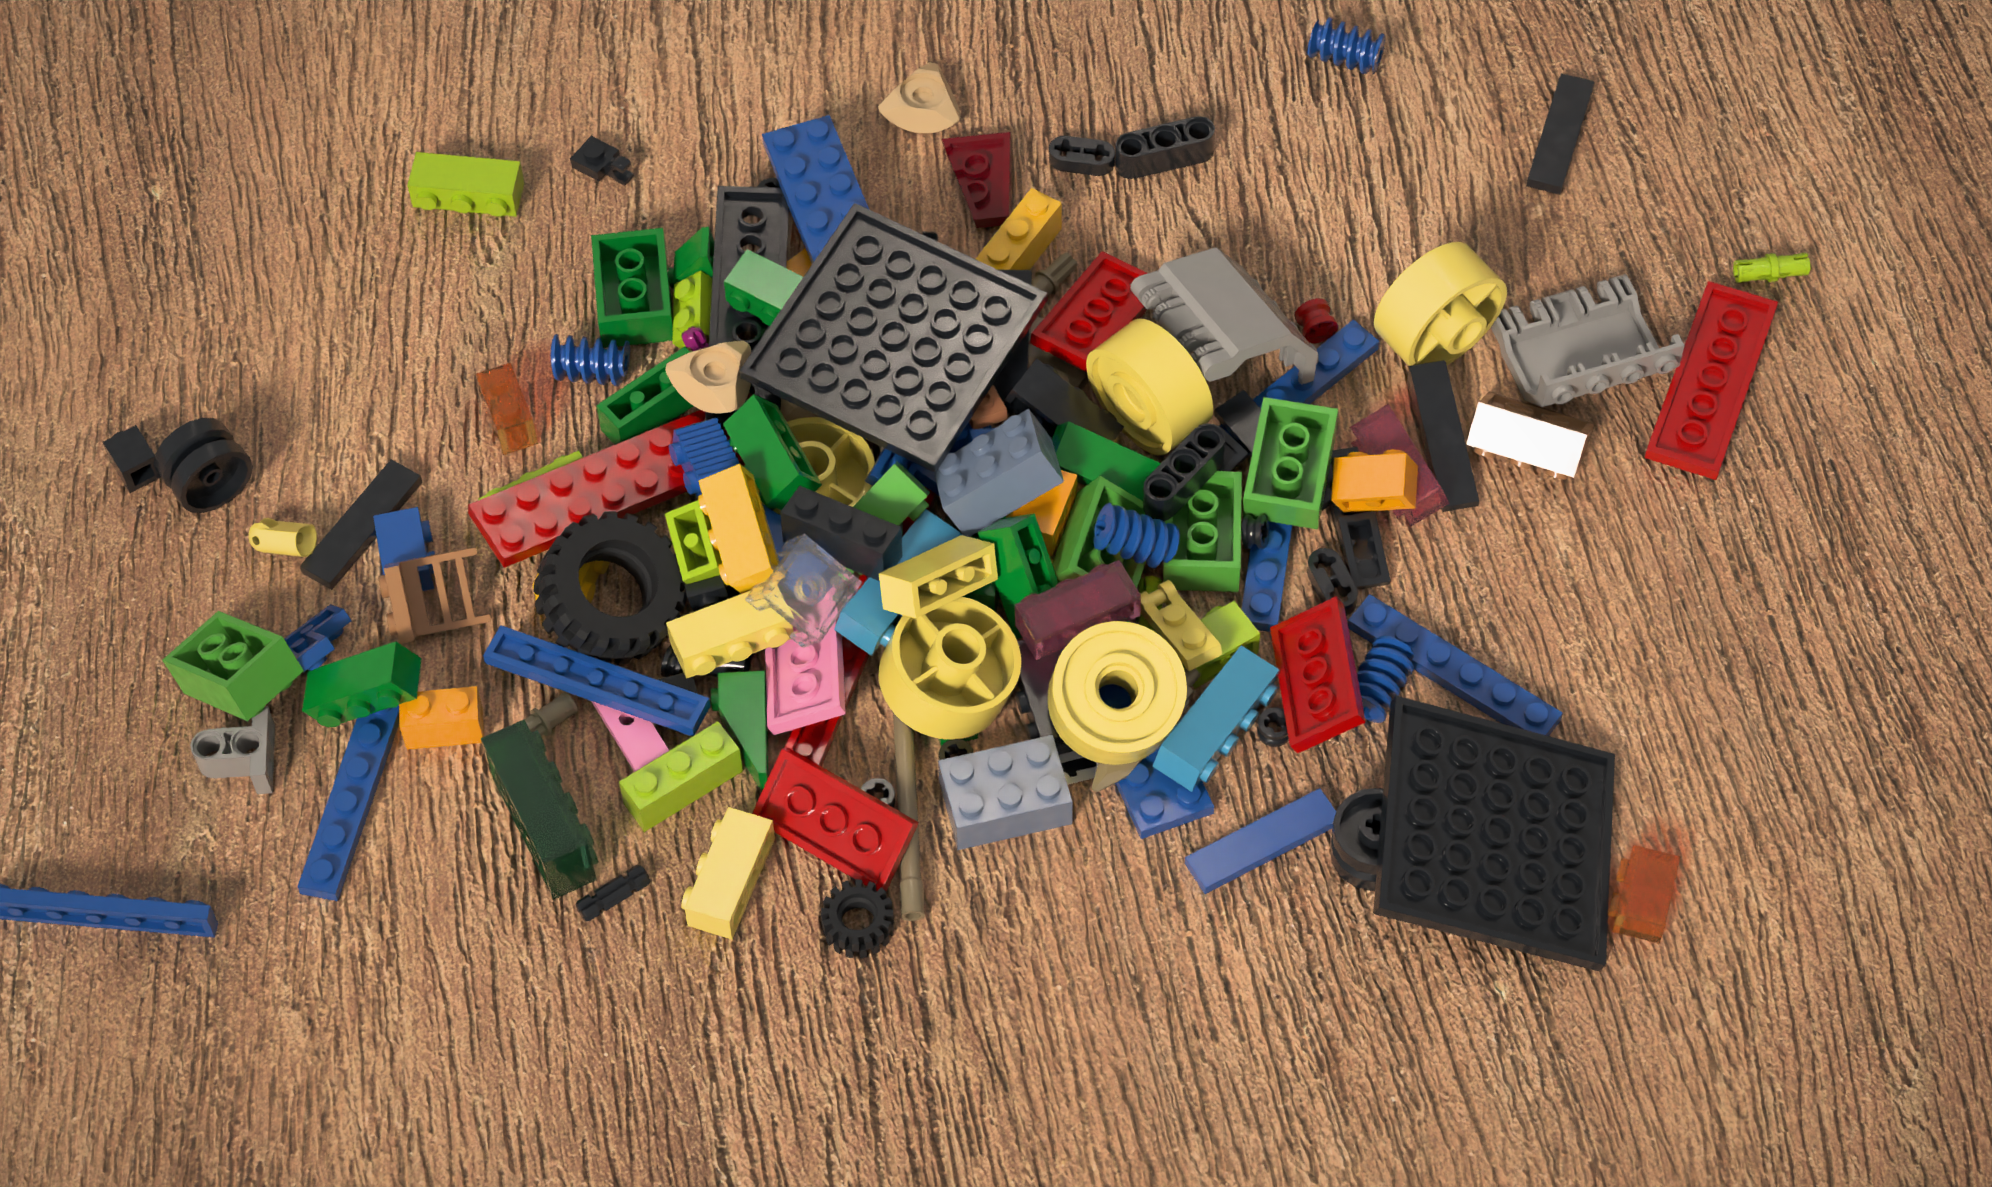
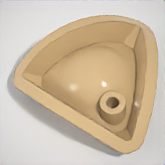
[878,62,961,133]
[665,340,751,414]

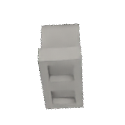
[190,706,275,794]

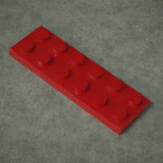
[1644,281,1778,480]

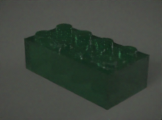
[481,719,599,900]

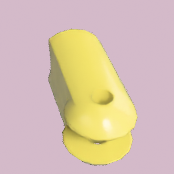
[249,518,317,557]

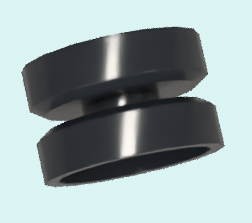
[154,418,253,513]
[1330,788,1383,891]

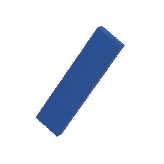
[1184,788,1336,894]

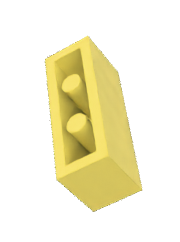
[879,535,998,619]
[666,582,794,679]
[681,807,775,939]

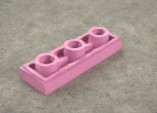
[591,701,669,772]

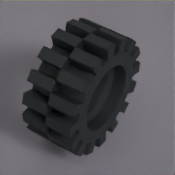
[821,879,894,958]

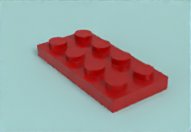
[1030,251,1148,372]
[1270,596,1366,754]
[752,748,919,892]

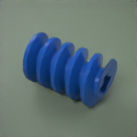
[1307,17,1385,74]
[550,334,630,387]
[1094,502,1180,568]
[1357,636,1414,723]

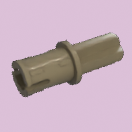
[1032,253,1077,297]
[504,692,578,751]

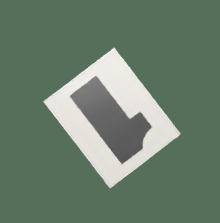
[1059,751,1098,785]

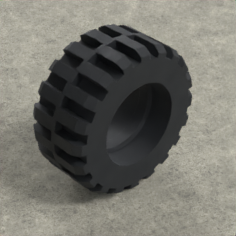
[534,511,687,665]

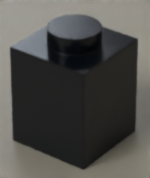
[103,425,160,493]

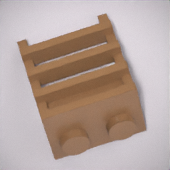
[378,547,491,644]

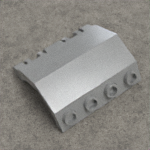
[1130,247,1318,385]
[1491,274,1685,407]

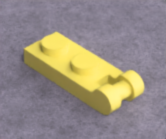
[1134,580,1222,671]

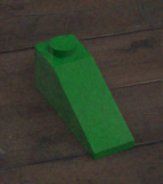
[711,671,769,792]

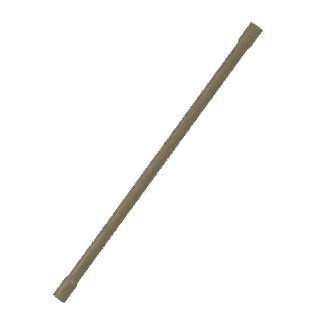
[878,445,925,921]

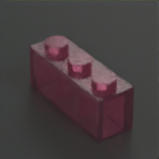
[1350,404,1449,526]
[1015,560,1141,660]

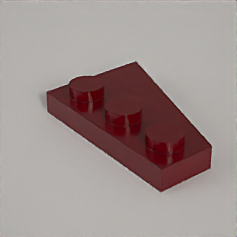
[941,132,1013,228]

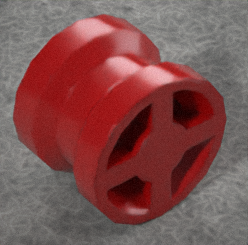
[1294,298,1338,344]

